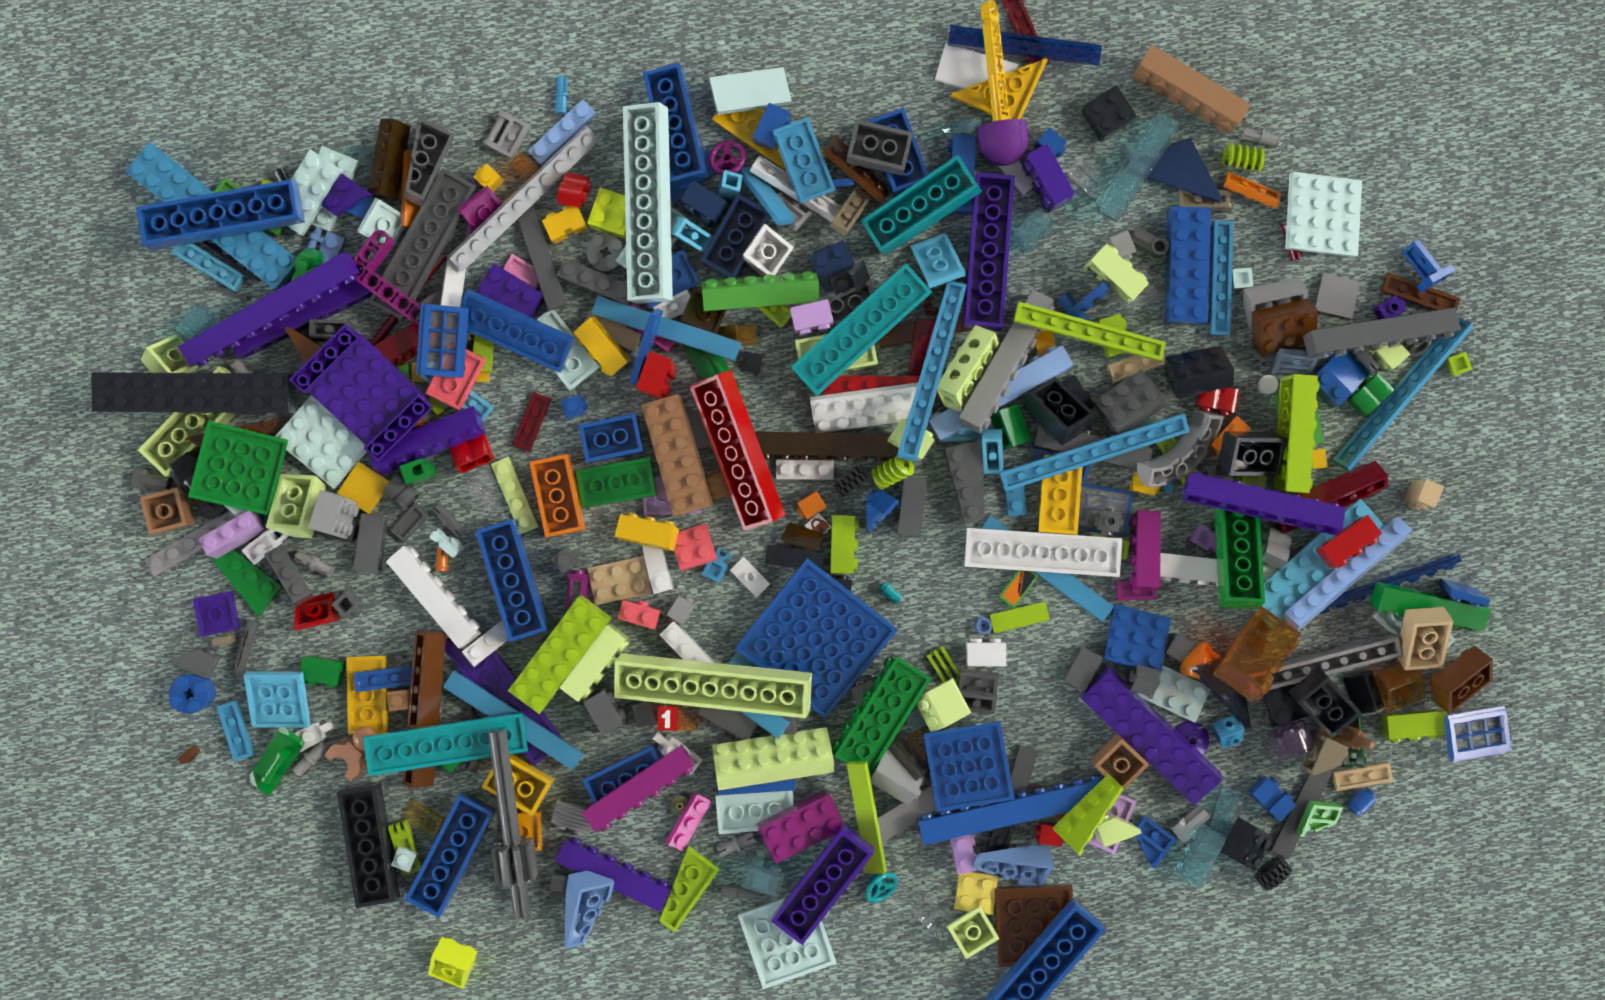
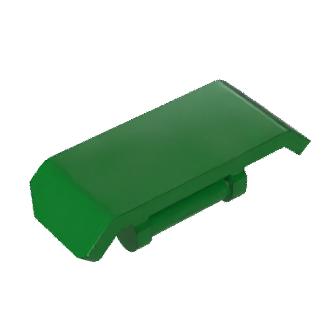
[682,344,741,391]
[249,726,305,796]

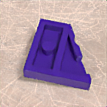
[321,173,372,217]

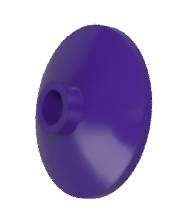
[1175,721,1209,755]

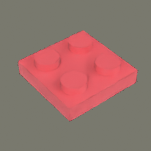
[674,523,718,572]

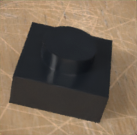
[740,351,763,374]

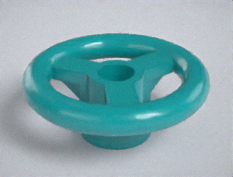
[864,872,898,903]

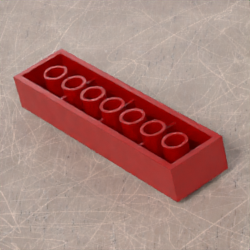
[690,370,786,531]

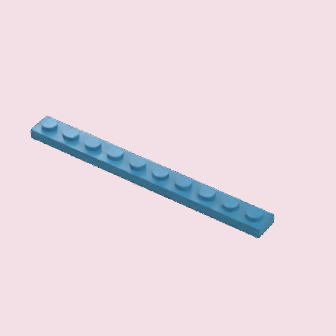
[897,281,967,462]
[1333,317,1473,471]
[999,413,1190,491]

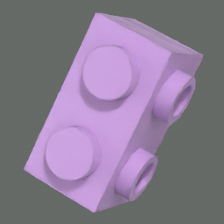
[790,299,833,335]
[950,834,977,874]

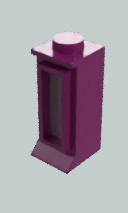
[565,570,589,614]

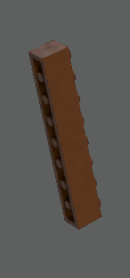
[403,629,447,788]

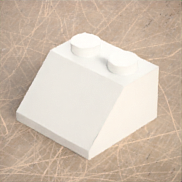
[742,224,794,277]

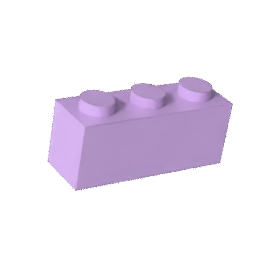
[199,511,267,559]

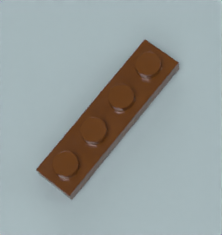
[1380,273,1461,311]

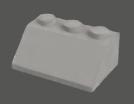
[1243,277,1308,333]

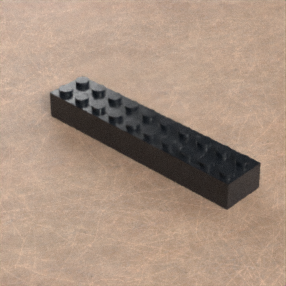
[91,372,296,413]

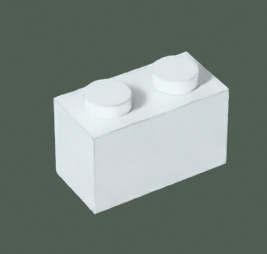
[965,638,1006,666]

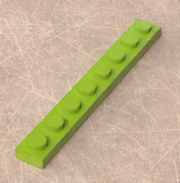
[1013,302,1166,362]

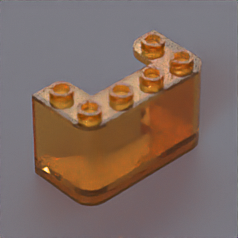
[1212,606,1302,702]

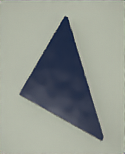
[1123,137,1223,203]

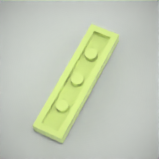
[491,457,539,535]

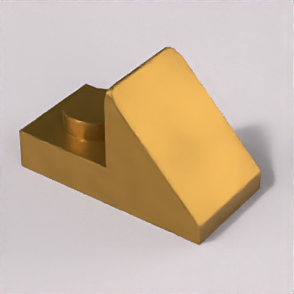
[718,324,757,345]

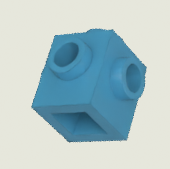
[1212,715,1245,749]

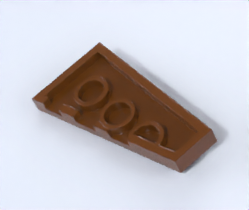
[822,134,889,203]

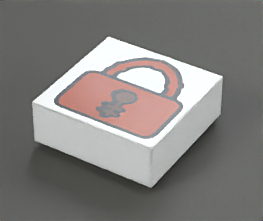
[805,513,831,534]

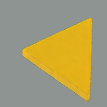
[951,58,1048,119]

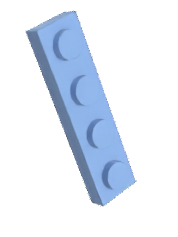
[528,99,597,166]

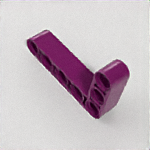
[353,230,421,325]

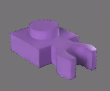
[1189,524,1216,554]

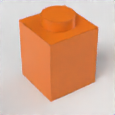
[796,491,827,520]

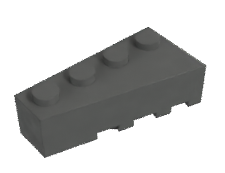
[404,116,455,206]
[811,280,873,332]
[943,439,984,524]

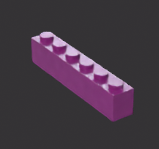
[582,744,695,832]

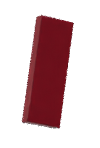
[907,318,936,376]
[512,392,552,452]

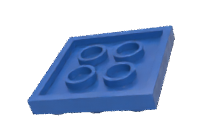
[1103,604,1171,674]

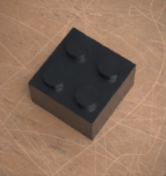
[1081,85,1137,143]
[1220,817,1273,870]

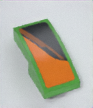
[998,570,1038,609]

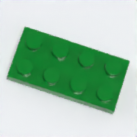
[576,457,657,508]

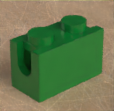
[991,404,1031,451]
[400,458,438,486]
[300,655,346,688]

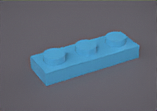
[217,700,255,762]

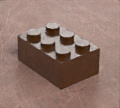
[1252,298,1317,356]
[1431,645,1493,715]

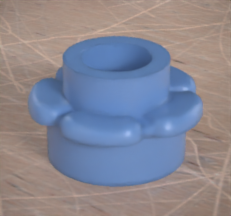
[974,616,993,635]

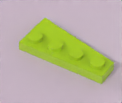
[659,845,720,933]

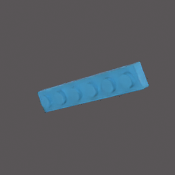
[1209,220,1233,336]

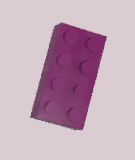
[756,790,843,864]

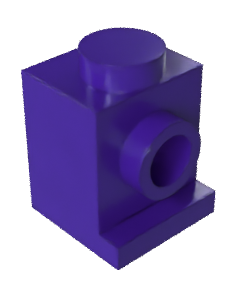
[1372,295,1406,320]

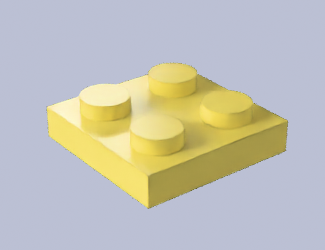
[954,872,998,915]

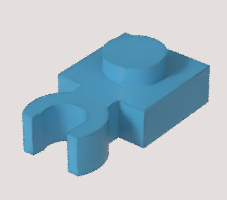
[702,547,731,584]

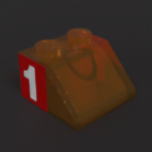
[658,703,699,731]

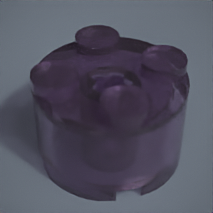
[1267,720,1315,760]

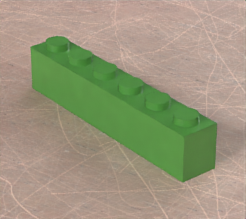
[701,271,819,311]

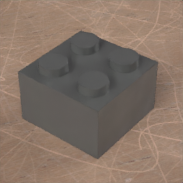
[583,687,628,736]

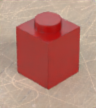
[1034,821,1063,847]

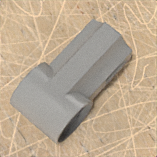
[1169,804,1210,843]

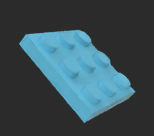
[244,671,311,728]

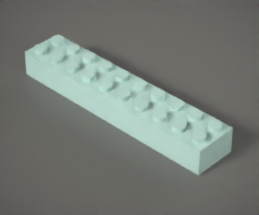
[623,102,673,303]

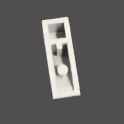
[642,545,674,594]

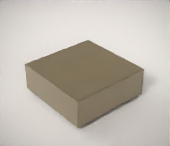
[211,634,238,646]

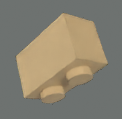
[1403,479,1444,511]

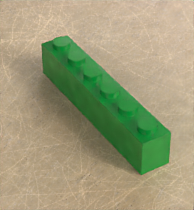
[1369,582,1492,632]

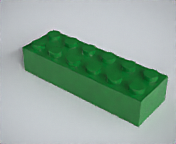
[1214,508,1265,609]

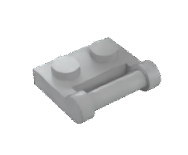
[482,110,530,160]

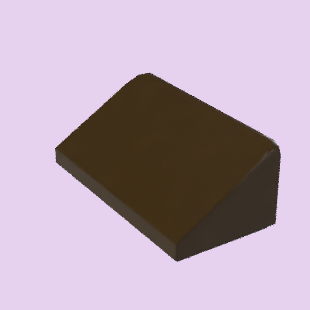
[781,523,824,552]

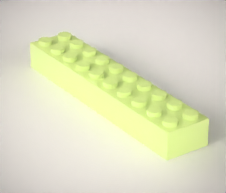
[614,653,812,718]

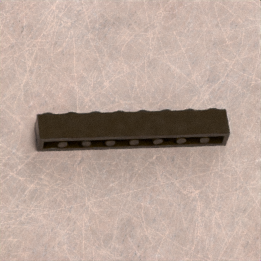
[756,431,899,461]

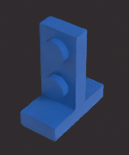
[1402,239,1456,293]
[1057,280,1111,321]

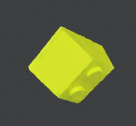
[428,937,478,989]

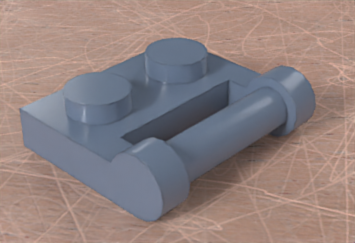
[1269,348,1318,375]

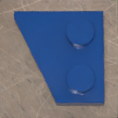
[1135,815,1176,869]

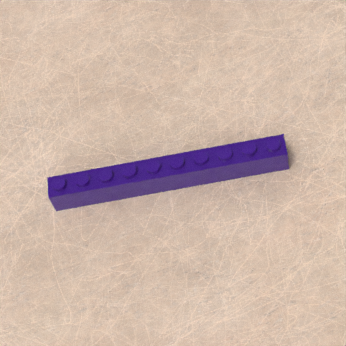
[178,252,360,367]

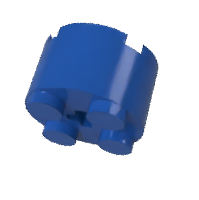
[169,673,216,714]

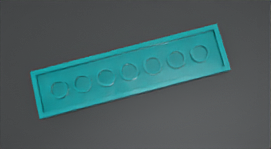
[791,264,932,396]
[363,712,528,776]

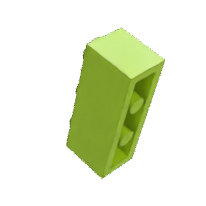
[830,515,859,574]
[1381,709,1446,742]

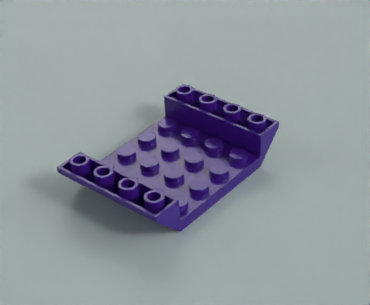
[289,324,433,461]

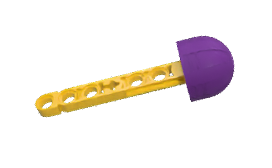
[977,0,1028,166]

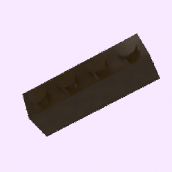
[367,119,411,200]

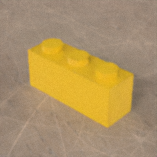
[573,316,632,377]
[615,513,679,551]

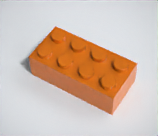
[529,454,586,538]

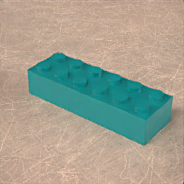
[861,155,982,256]

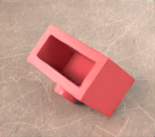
[617,600,662,629]

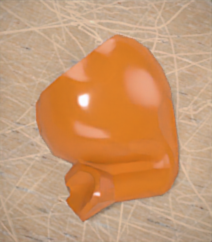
[1180,642,1221,680]

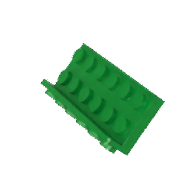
[831,653,932,776]

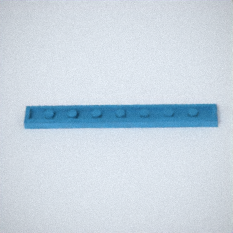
[591,296,742,361]
[980,516,1114,622]
[443,670,584,770]

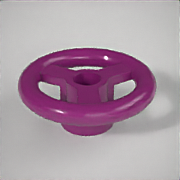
[709,140,746,175]

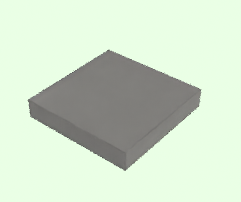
[1314,273,1360,320]

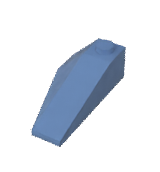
[972,845,1053,886]
[564,871,614,949]

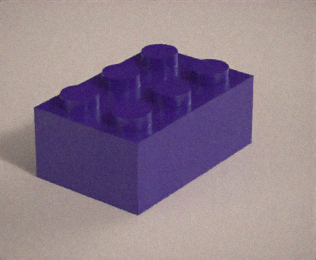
[1021,143,1076,213]
[475,263,544,318]

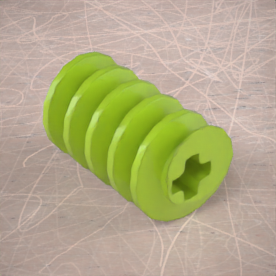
[1221,142,1265,173]
[871,455,914,490]

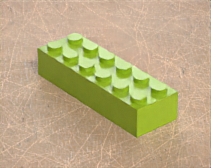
[1273,374,1319,494]
[508,595,612,714]

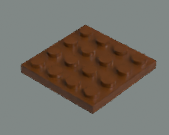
[995,884,1073,967]

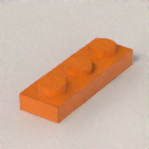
[1223,171,1281,208]

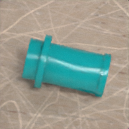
[878,581,903,605]

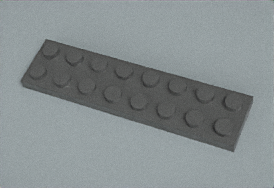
[368,169,477,321]

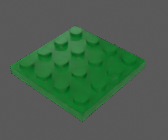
[188,420,288,515]

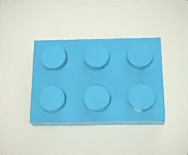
[910,233,966,289]

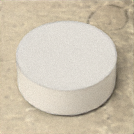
[1257,375,1278,394]

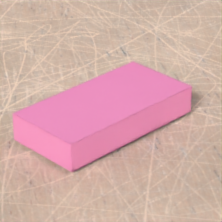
[503,254,539,289]

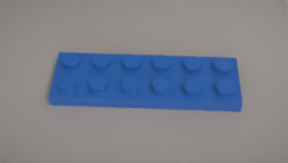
[454,289,575,373]

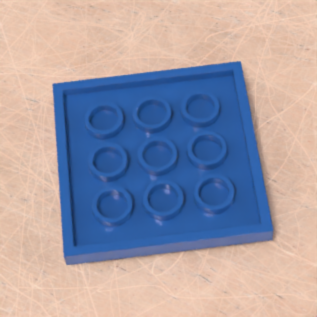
[923,721,1015,812]

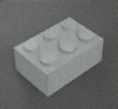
[308,490,359,539]

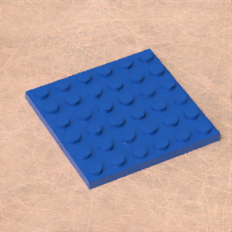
[734,558,898,718]

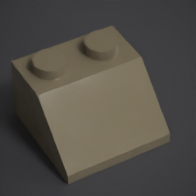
[1300,733,1349,775]

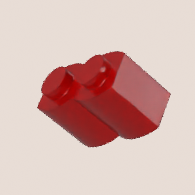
[557,172,592,208]
[1195,388,1240,417]
[449,434,495,473]

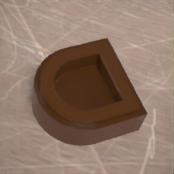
[177,745,200,764]

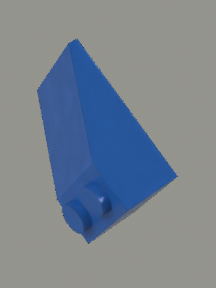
[1312,351,1369,408]

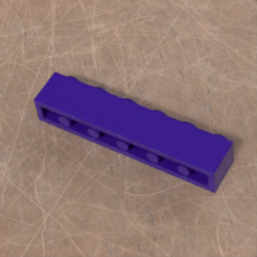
[369,406,486,476]
[555,837,671,912]

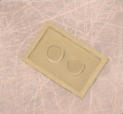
[588,556,652,605]

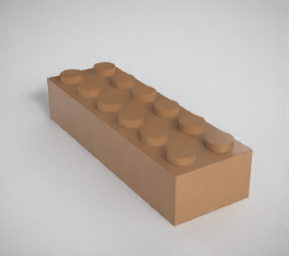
[1132,45,1251,134]
[641,394,714,517]

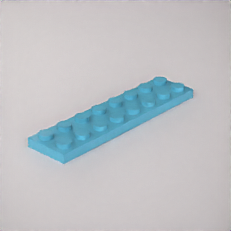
[1255,499,1385,628]

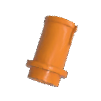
[434,548,449,572]

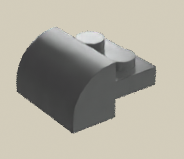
[957,669,999,714]

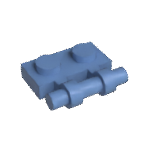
[302,226,347,263]

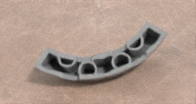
[1137,410,1224,487]

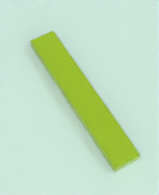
[847,761,887,874]

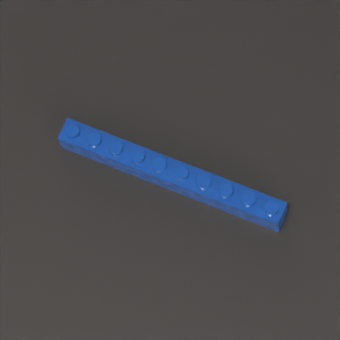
[916,774,1104,845]

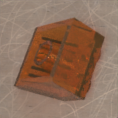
[1376,663,1424,713]

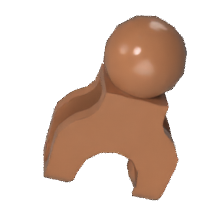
[324,726,377,782]

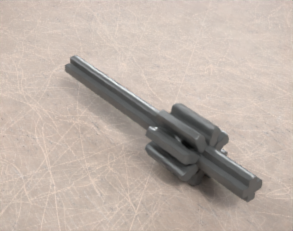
[488,728,538,920]

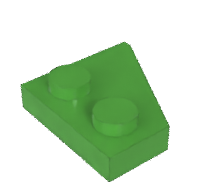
[1296,801,1343,837]

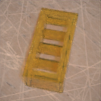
[405,800,446,837]

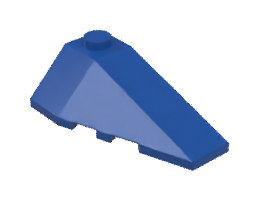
[865,488,899,533]

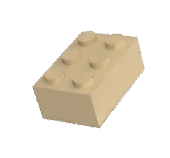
[1397,607,1453,670]

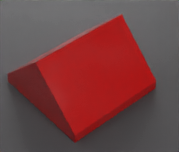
[293,592,340,631]

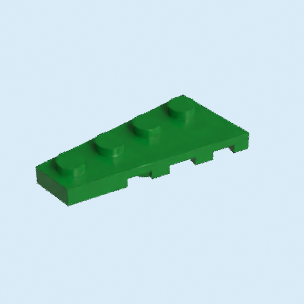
[209,549,283,617]

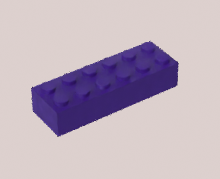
[771,824,874,945]

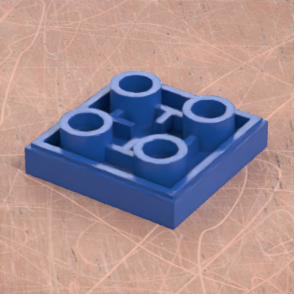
[1439,578,1491,607]

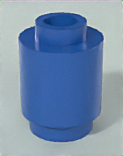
[1346,788,1376,817]

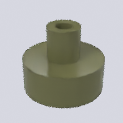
[671,794,689,815]

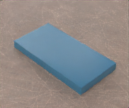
[772,117,836,204]

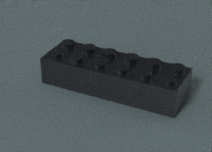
[337,782,400,908]

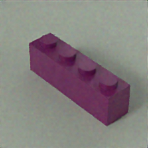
[1130,510,1161,590]

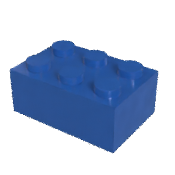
[578,413,645,464]

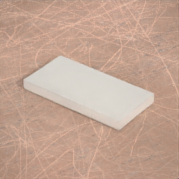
[935,43,1018,89]

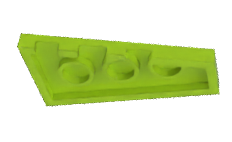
[1052,774,1123,856]

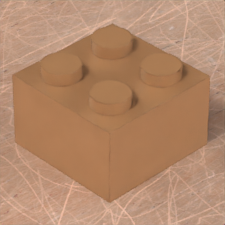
[140,487,195,535]
[1090,733,1150,792]

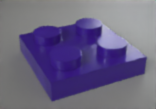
[193,591,241,637]

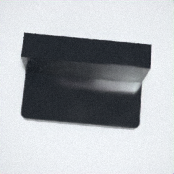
[1343,670,1384,714]

